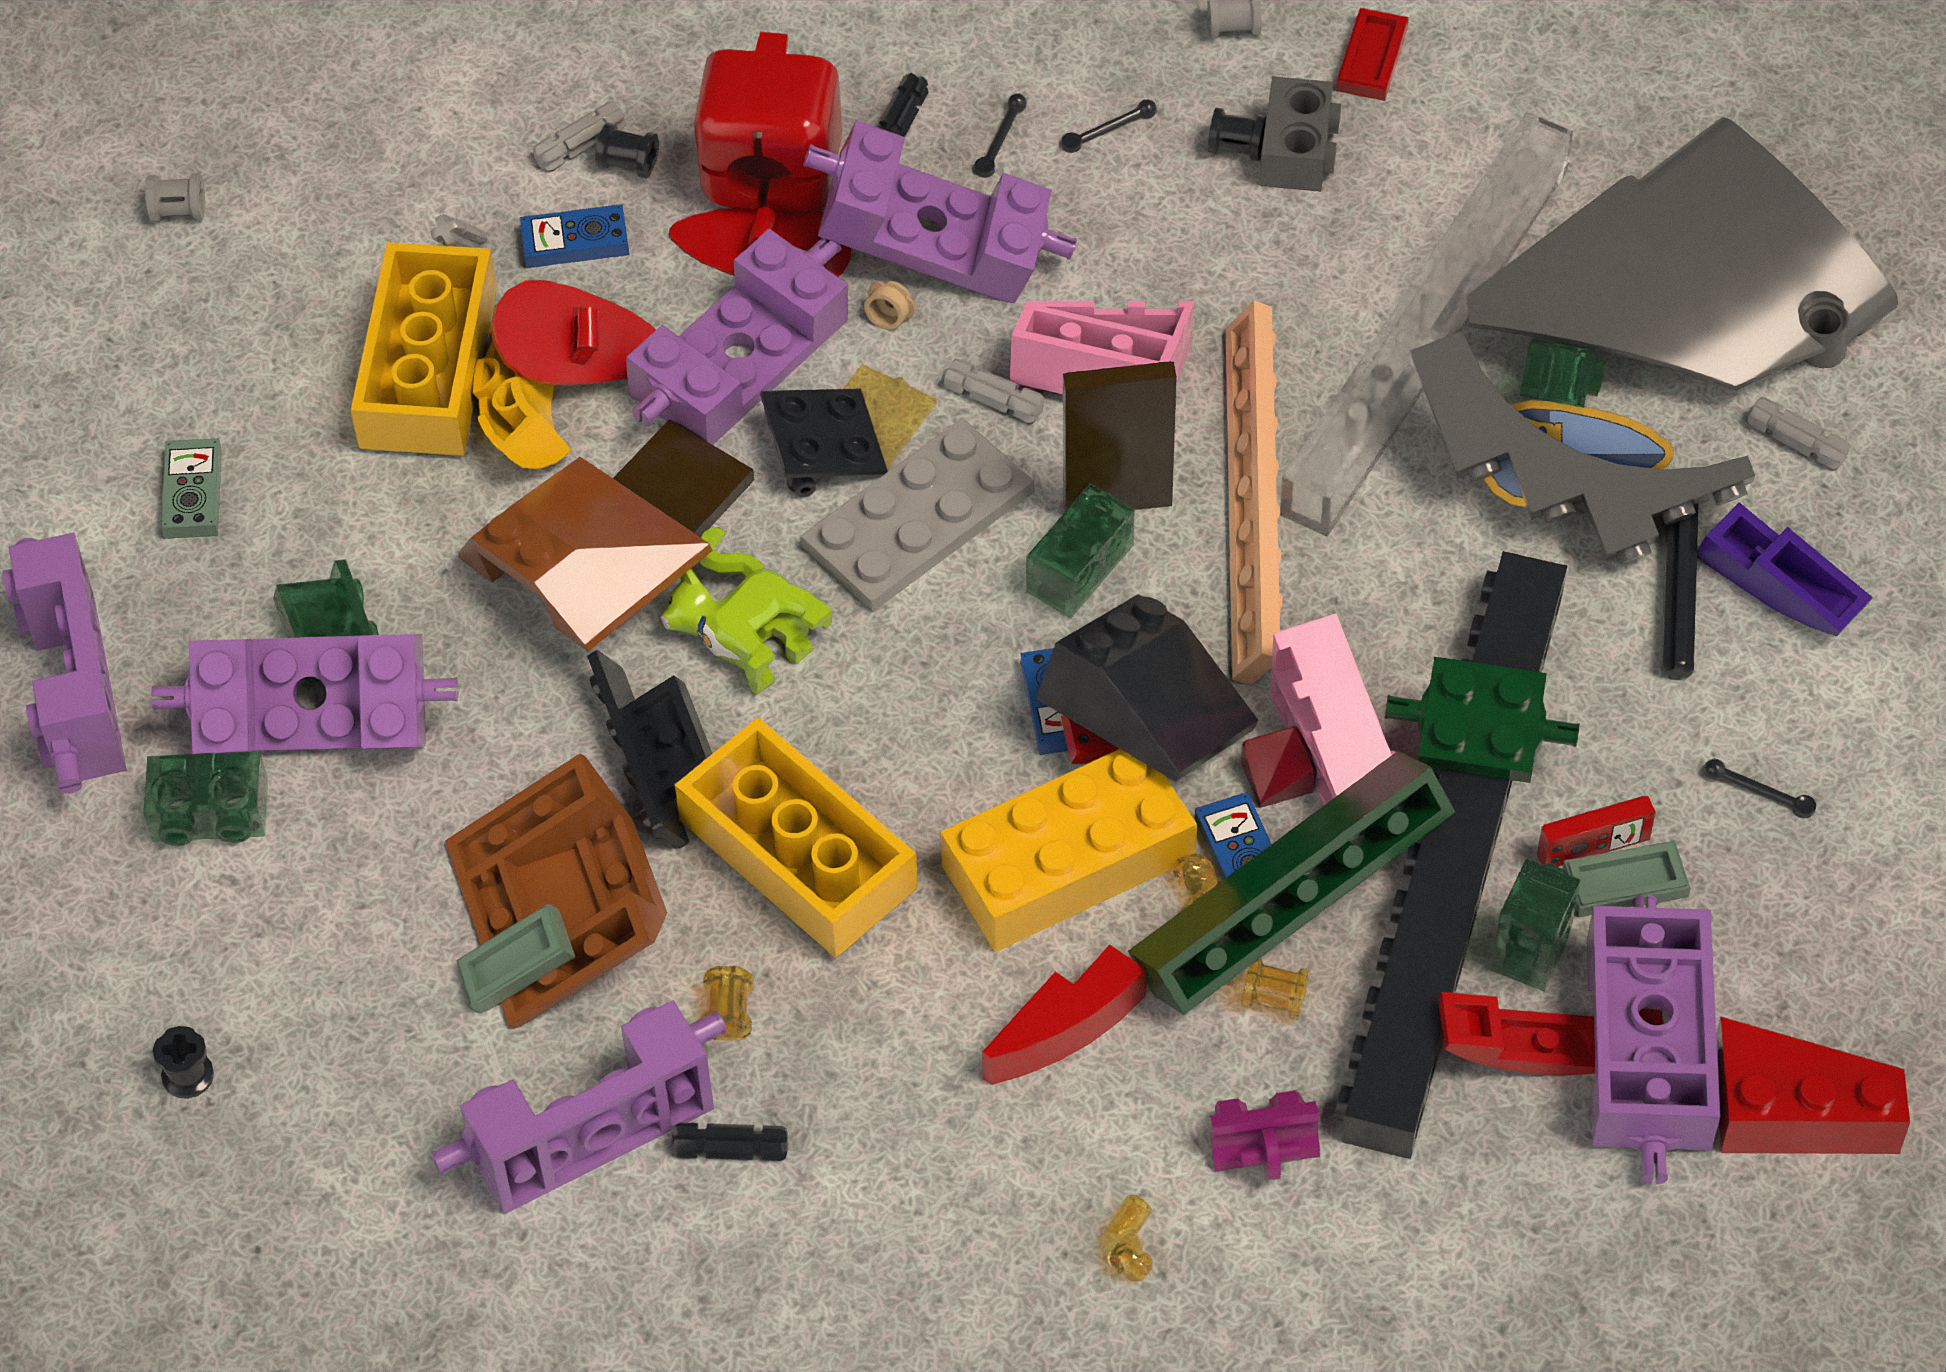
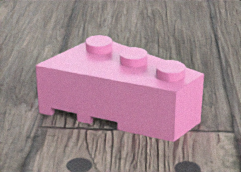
[1269,613,1395,805]

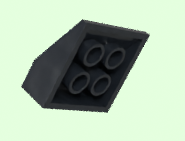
[1036,594,1258,782]

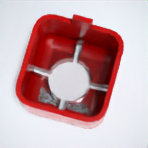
[694,32,842,213]

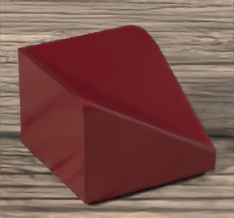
[1241,726,1314,808]

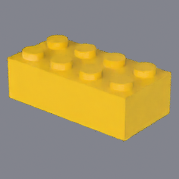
[351,242,497,456]
[675,717,918,959]
[940,749,1197,952]

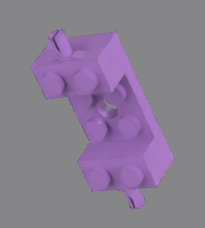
[803,120,1077,303]
[626,229,848,445]
[2,532,127,793]
[151,634,459,754]
[1586,895,1720,1185]
[430,1000,727,1215]

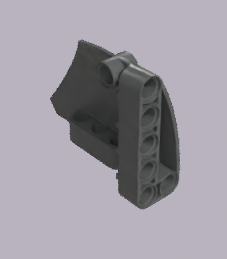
[1467,117,1898,390]

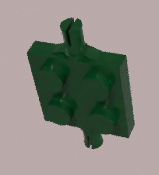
[1384,656,1580,783]

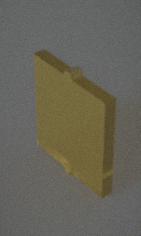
[843,364,937,468]

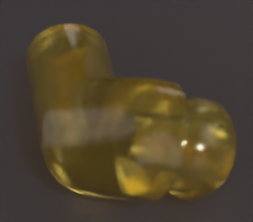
[1173,853,1218,913]
[1101,1194,1153,1282]

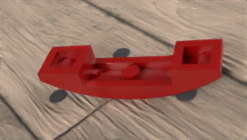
[1438,992,1664,1076]

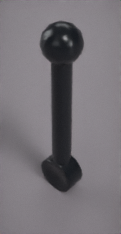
[975,93,1027,178]
[1061,99,1157,153]
[1703,758,1816,819]

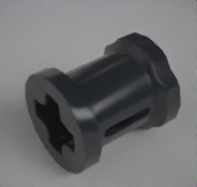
[1207,107,1267,161]
[595,123,659,178]
[153,1026,214,1099]

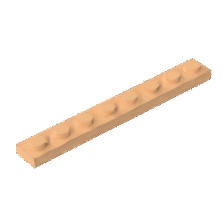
[1226,300,1282,684]

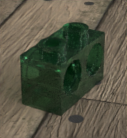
[1519,337,1606,408]
[1026,484,1135,618]
[143,751,268,846]
[1491,859,1581,992]

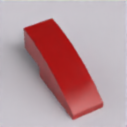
[982,944,1146,1085]

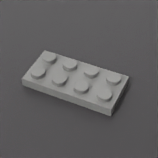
[800,418,1034,612]

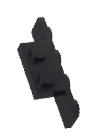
[587,650,713,849]

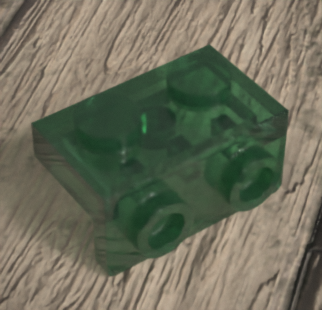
[273,559,379,684]

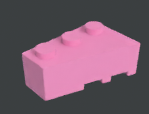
[1010,301,1195,394]

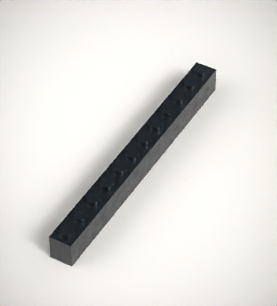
[1334,551,1568,1159]

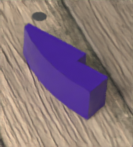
[1697,502,1873,637]

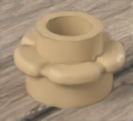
[864,281,915,330]

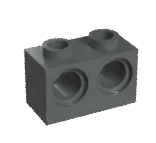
[1260,76,1341,192]

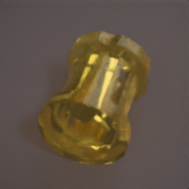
[1241,958,1310,1020]
[701,966,754,1041]

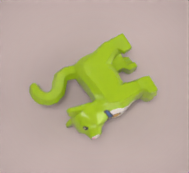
[660,527,832,695]

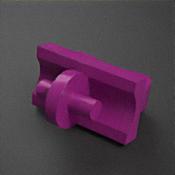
[1210,1090,1320,1181]

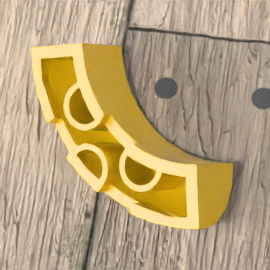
[473,279,573,469]

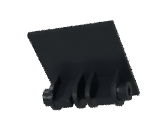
[760,388,888,497]

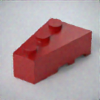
[1716,1016,1910,1154]

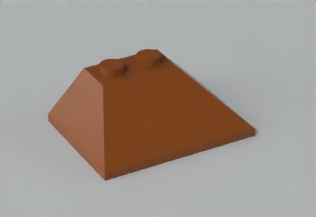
[458,457,712,651]
[445,754,667,1029]

